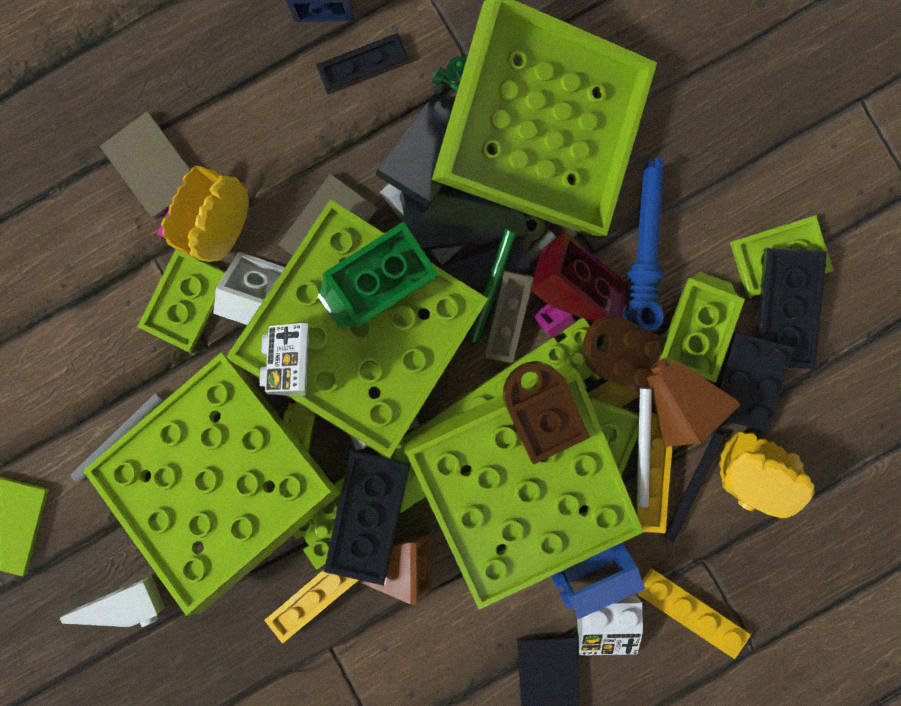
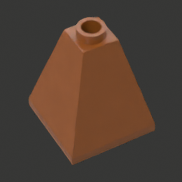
[647,358,740,447]
[358,532,431,605]

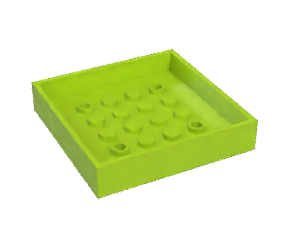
[432,0,657,236]
[226,199,488,458]
[83,352,340,616]
[402,364,644,610]

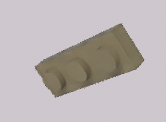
[483,270,533,363]

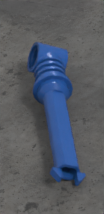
[623,157,665,331]

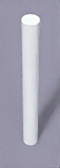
[637,387,652,507]

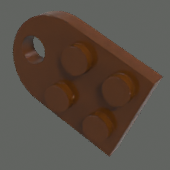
[583,316,666,394]
[503,361,590,465]

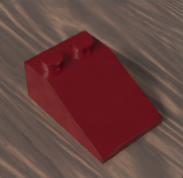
[530,232,628,322]

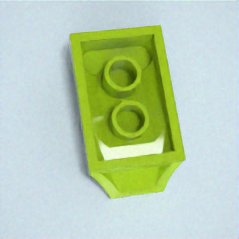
[658,272,745,383]

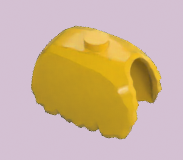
[161,166,249,262]
[719,432,815,518]

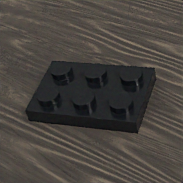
[717,331,794,432]

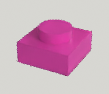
[533,304,575,338]

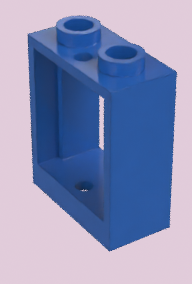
[552,543,645,619]

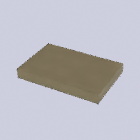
[100,112,191,219]
[278,174,378,256]

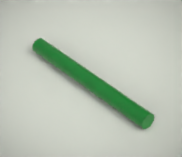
[468,228,517,343]

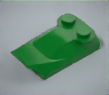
[318,222,439,328]

